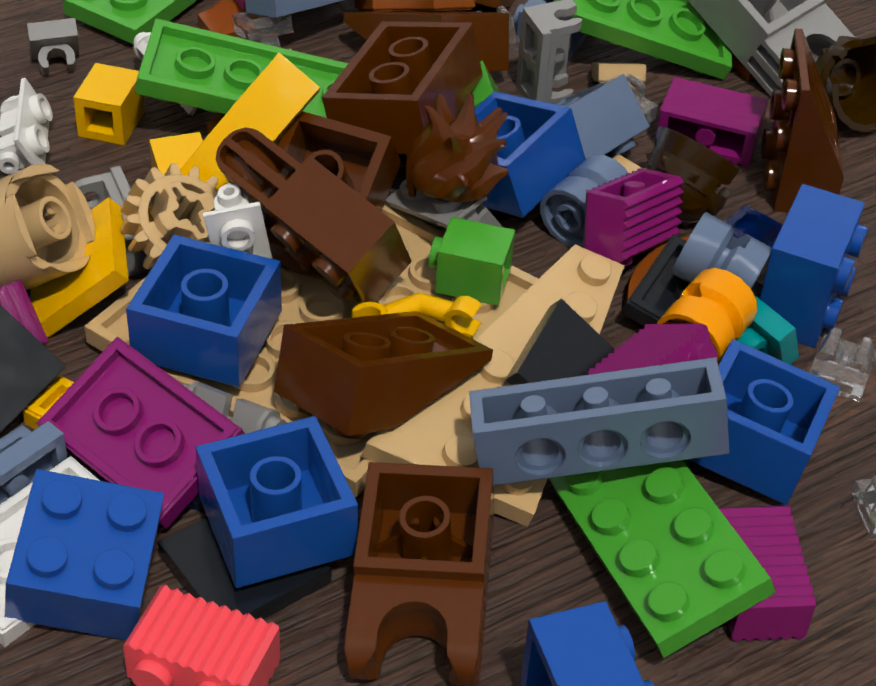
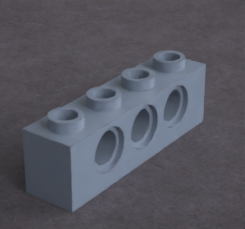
[469,357,730,485]

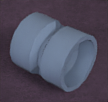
[540,155,628,247]
[671,212,772,289]

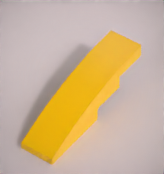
[148,52,320,222]

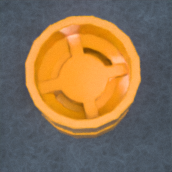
[657,268,758,365]

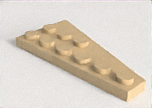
[361,245,625,527]

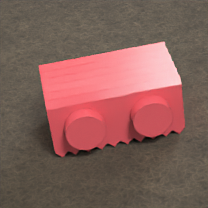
[123,584,281,686]

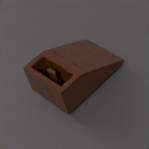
[761,28,844,212]

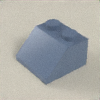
[556,74,650,158]

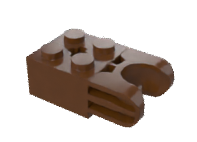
[216,127,412,305]
[344,462,494,686]

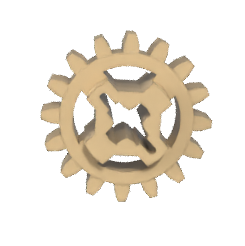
[120,163,219,269]

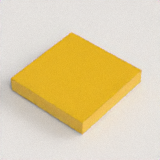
[31,197,129,338]

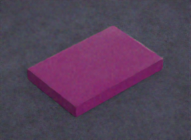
[36,336,245,529]

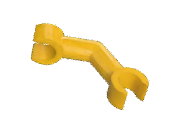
[352,292,481,338]

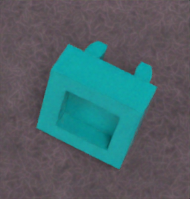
[735,296,799,365]

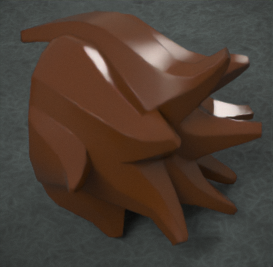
[406,93,509,202]

